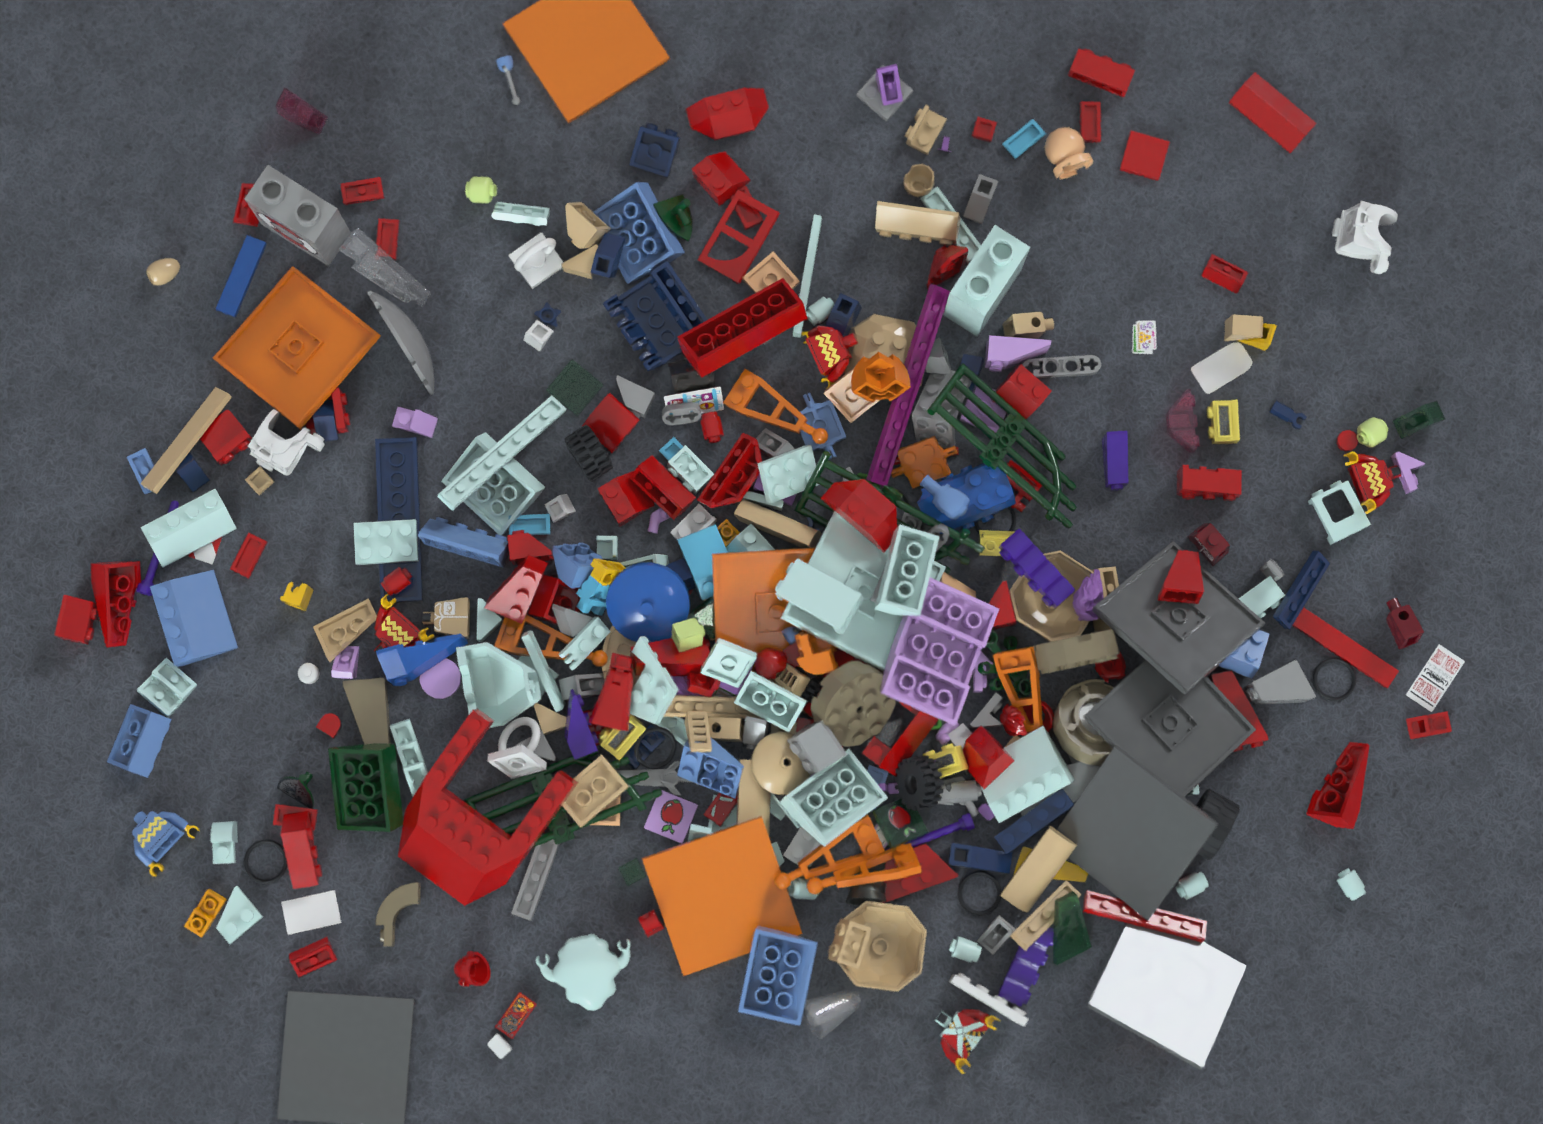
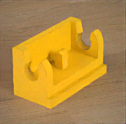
[280,582,314,611]

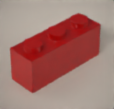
[1068,48,1135,97]
[630,455,696,520]

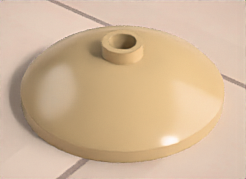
[751,732,810,795]

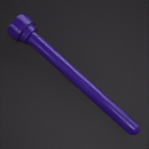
[136,500,179,597]
[885,813,975,851]

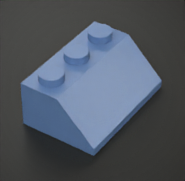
[107,704,171,778]

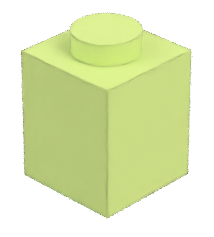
[672,617,705,652]

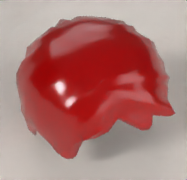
[754,648,787,680]

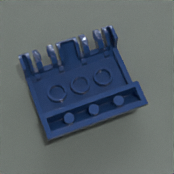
[603,261,707,371]

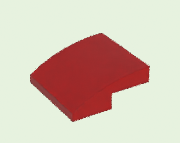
[582,393,640,453]

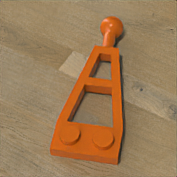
[723,369,828,444]
[494,615,608,667]
[993,647,1043,733]
[775,814,885,889]
[807,843,922,894]

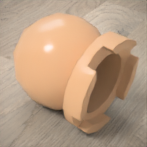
[1045,127,1094,179]

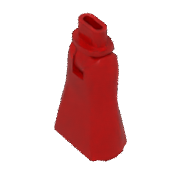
[589,655,633,731]

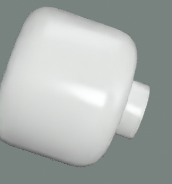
[298,663,320,684]

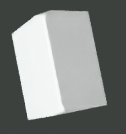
[524,320,554,351]
[545,494,576,523]
[948,723,972,750]
[488,1034,512,1059]

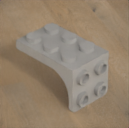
[912,370,971,448]

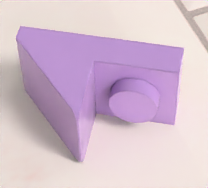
[392,407,438,438]
[1391,452,1425,494]
[331,646,359,679]
[973,651,993,693]

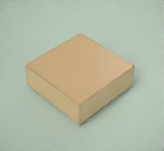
[245,466,274,495]

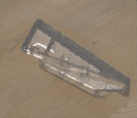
[339,228,431,307]

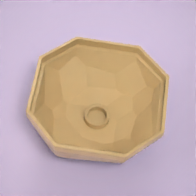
[844,314,925,387]
[1009,551,1093,642]
[838,901,927,991]

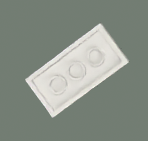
[948,973,1028,1026]

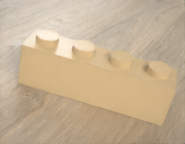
[875,201,961,246]

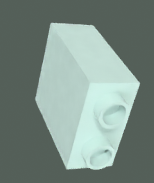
[943,225,1030,337]

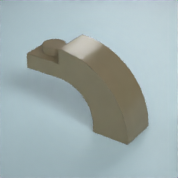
[376,883,421,946]

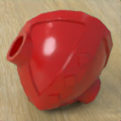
[454,951,491,987]

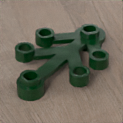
[978,630,1032,698]

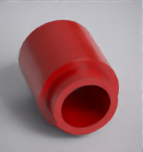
[700,412,724,443]
[381,566,413,596]

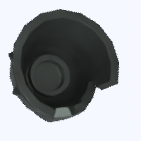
[845,872,886,906]

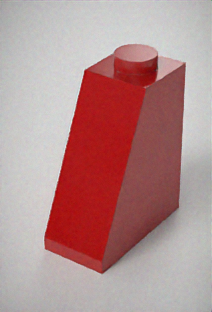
[1157,550,1204,604]

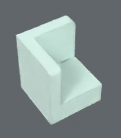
[596,536,618,560]

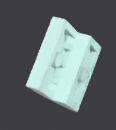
[137,658,197,718]

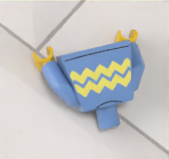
[132,811,200,877]

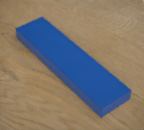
[216,235,267,318]

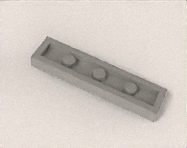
[511,835,560,921]

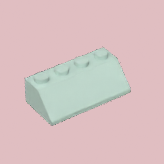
[141,489,237,568]
[875,525,939,616]

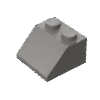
[787,720,847,775]

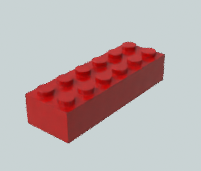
[677,278,807,378]

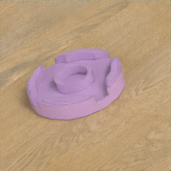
[419,658,461,699]

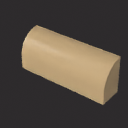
[734,499,822,548]
[736,759,771,836]
[1000,826,1077,912]

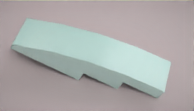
[390,719,428,796]

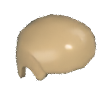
[904,164,934,197]

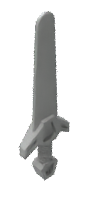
[616,761,699,795]

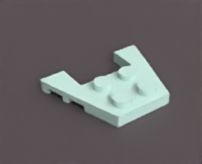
[630,636,679,724]

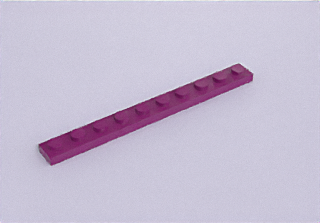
[866,284,950,486]

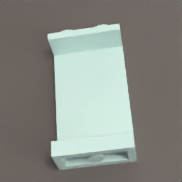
[775,558,864,635]

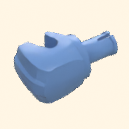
[920,475,970,520]

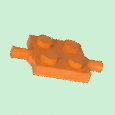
[891,435,958,489]

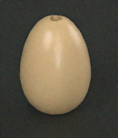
[146,258,180,285]

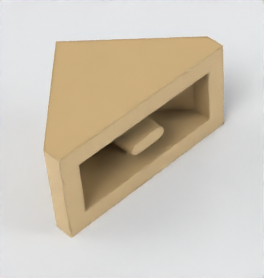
[561,244,598,279]
[1224,314,1263,341]
[534,703,567,735]

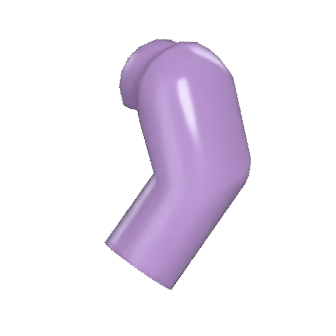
[648,508,670,534]
[936,722,960,745]

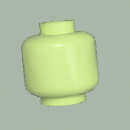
[465,177,497,203]
[1357,417,1388,448]

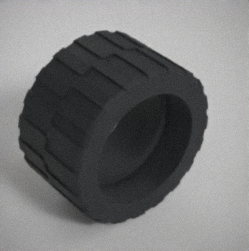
[1196,789,1240,860]

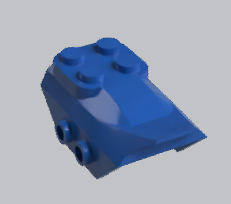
[917,464,1016,534]

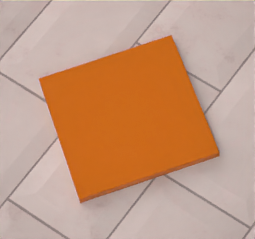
[503,0,670,123]
[213,266,381,430]
[712,548,815,673]
[642,816,802,976]

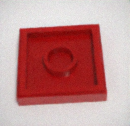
[1119,131,1170,181]

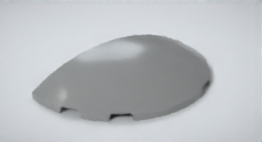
[367,290,434,396]

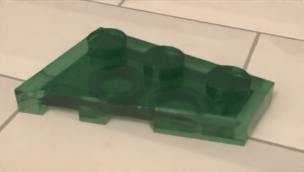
[1052,891,1092,965]

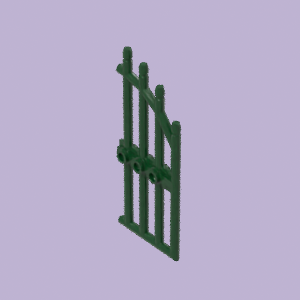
[927,363,1077,529]
[794,451,985,574]
[464,751,663,848]

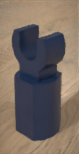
[1269,400,1307,430]

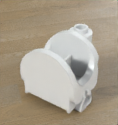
[1332,201,1398,274]
[248,409,325,476]

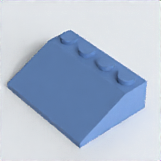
[593,182,685,284]
[418,517,509,568]
[150,570,238,667]
[738,926,818,1026]

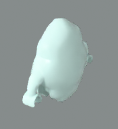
[536,934,631,1011]

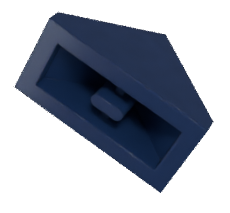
[313,399,339,442]
[176,452,210,492]

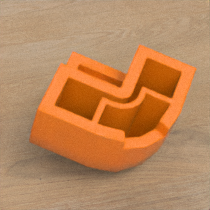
[851,352,911,403]
[795,631,839,674]

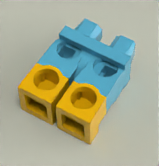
[576,558,625,616]

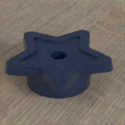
[534,303,561,327]

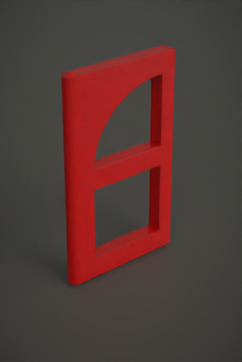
[698,190,780,284]

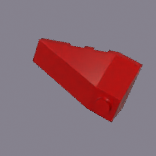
[926,245,969,289]
[91,561,141,647]
[1306,742,1370,829]

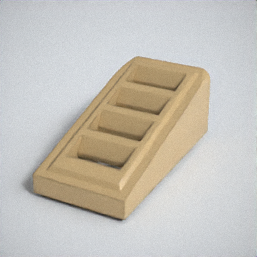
[773,663,811,697]
[684,711,712,752]

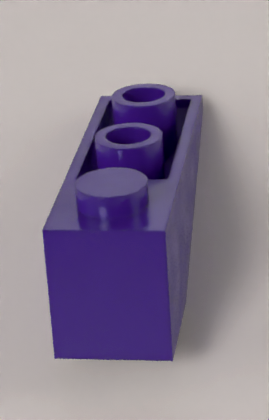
[564,689,599,760]

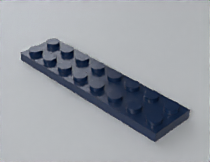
[375,437,423,602]

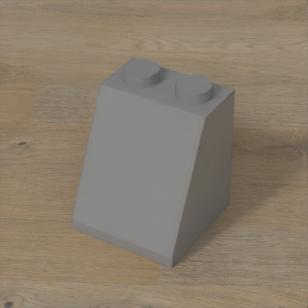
[1245,660,1316,704]

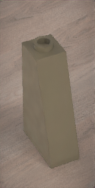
[343,678,391,744]

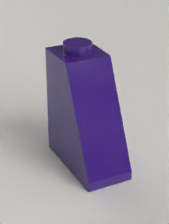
[1102,431,1128,490]

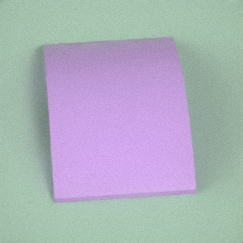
[881,577,999,725]

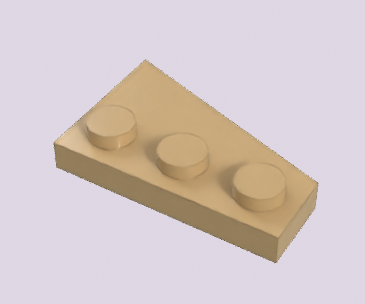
[313,598,377,662]

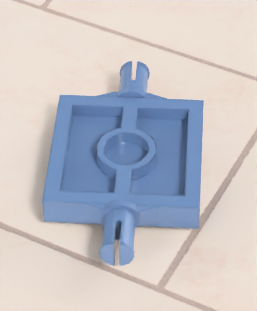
[793,392,846,460]

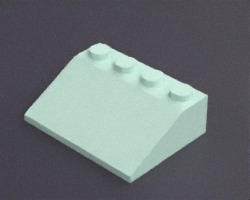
[441,433,546,536]
[981,725,1075,823]
[780,749,888,847]

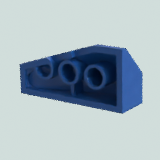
[376,634,468,686]

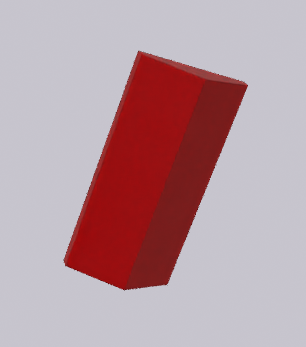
[1229,72,1317,154]

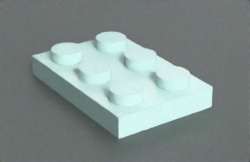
[758,445,819,503]
[354,519,419,565]

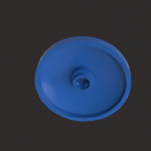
[606,562,690,643]

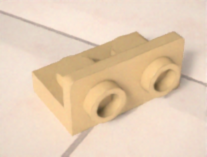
[905,105,947,155]
[828,919,871,969]

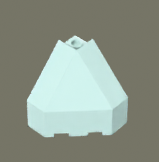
[456,642,541,728]

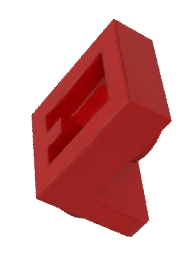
[687,672,720,698]

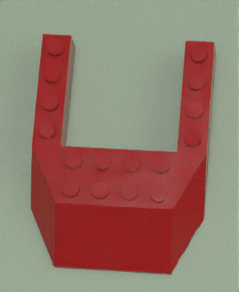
[398,709,579,906]

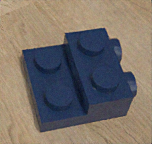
[629,123,681,177]

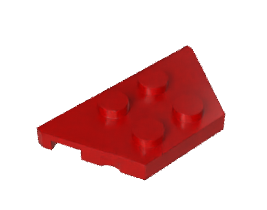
[881,844,958,903]

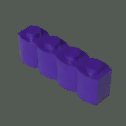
[999,529,1075,609]
[997,927,1057,1007]

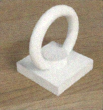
[508,232,564,289]
[488,717,547,779]

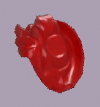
[1094,651,1126,683]
[1000,703,1027,736]

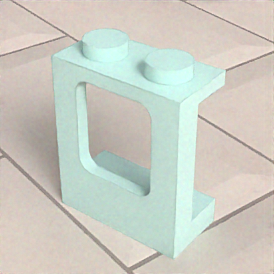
[1308,480,1371,545]

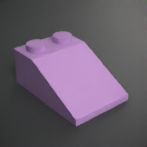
[985,335,1051,372]

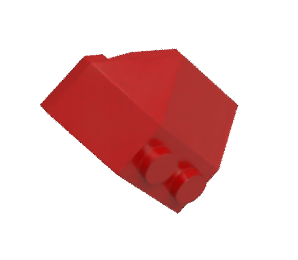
[686,88,769,140]
[697,433,762,508]
[820,479,897,553]

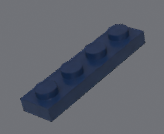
[1273,550,1330,629]
[994,788,1074,854]

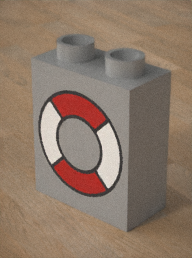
[245,165,351,267]

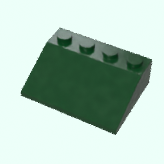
[328,743,403,832]

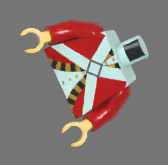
[935,1009,1001,1074]

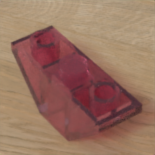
[275,88,328,135]
[1166,389,1200,453]

